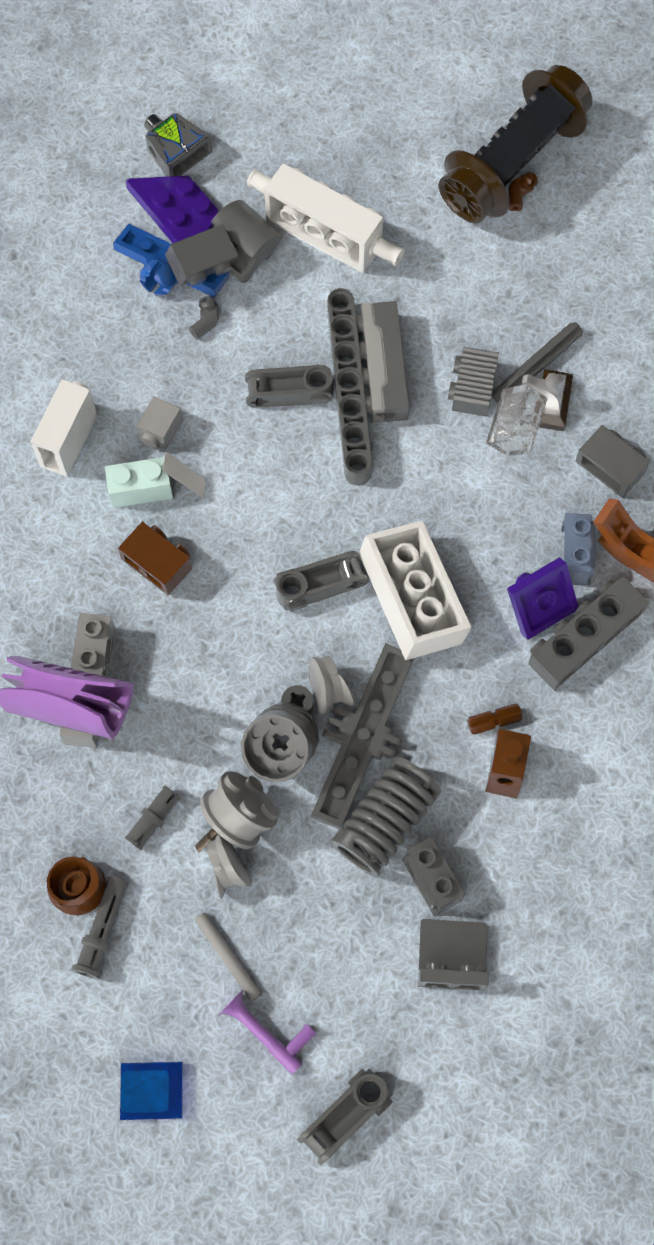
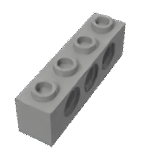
[60,613,115,748]

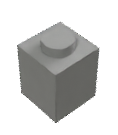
[136,396,183,450]

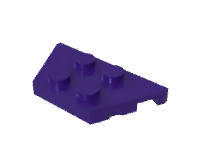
[126,175,219,244]

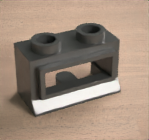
[402,836,465,916]

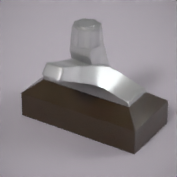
[522,369,573,431]

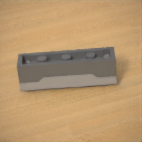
[356,301,409,423]

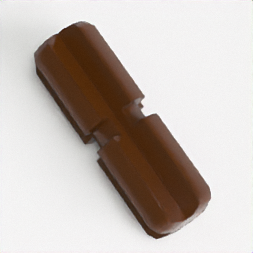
[467,703,523,735]

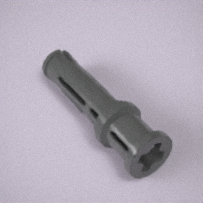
[71,876,129,980]

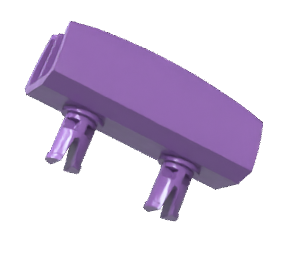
[0,656,134,739]

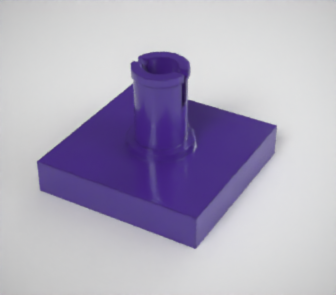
[507,557,579,640]

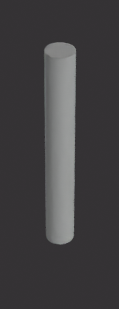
[195,912,262,1002]

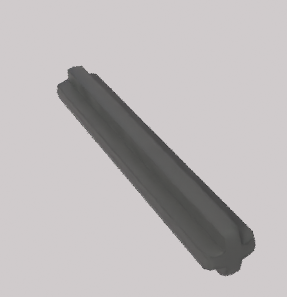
[491,322,583,404]

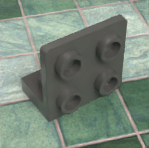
[418,919,489,991]

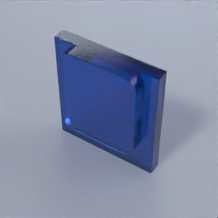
[120,1062,183,1121]

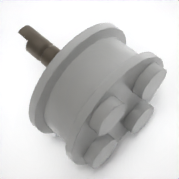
[195,771,279,853]

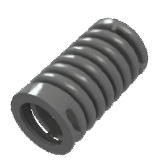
[331,757,442,878]

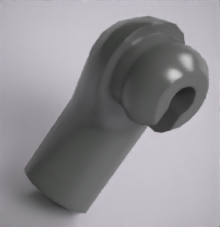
[189,296,219,340]

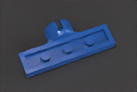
[113,223,229,298]

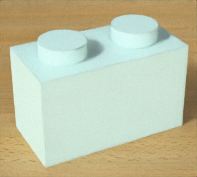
[105,457,173,508]

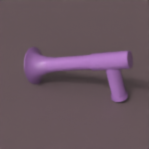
[218,990,316,1074]

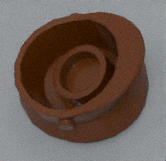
[46,856,107,915]

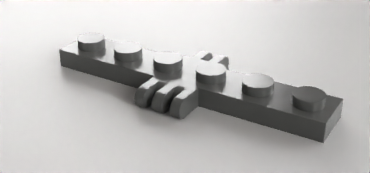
[311,643,414,830]

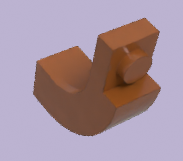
[593,498,654,583]

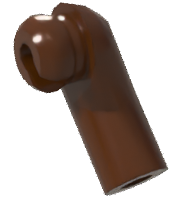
[508,172,538,211]

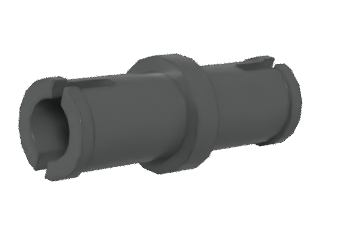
[124,785,181,850]

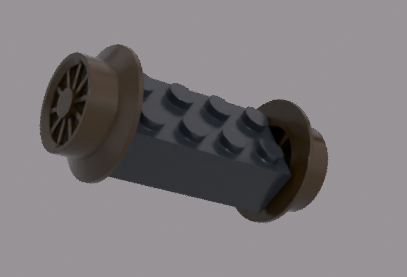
[438,65,592,223]

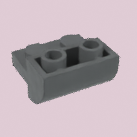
[211,200,284,283]

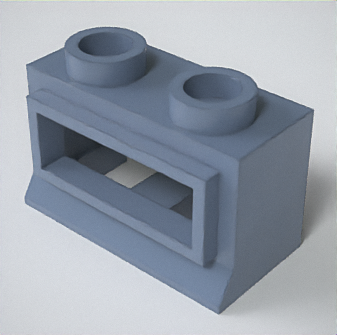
[561,513,596,585]

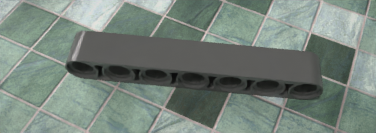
[327,288,372,486]

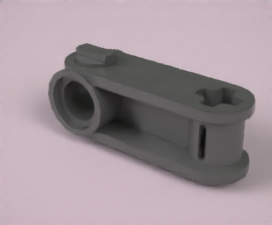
[245,364,334,408]
[274,551,369,612]
[297,1068,393,1166]

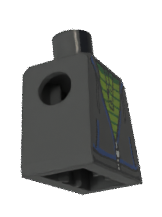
[144,113,212,177]

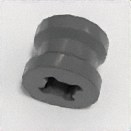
[281,685,313,715]

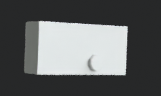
[359,520,472,660]

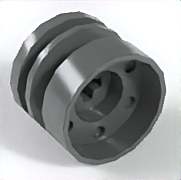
[241,703,319,782]

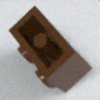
[118,521,192,596]

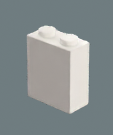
[30,379,97,477]

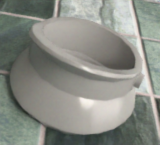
[308,656,354,715]
[206,834,252,899]

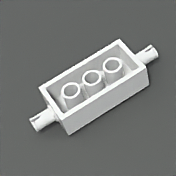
[247,163,404,274]

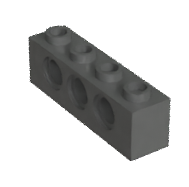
[528,576,649,691]

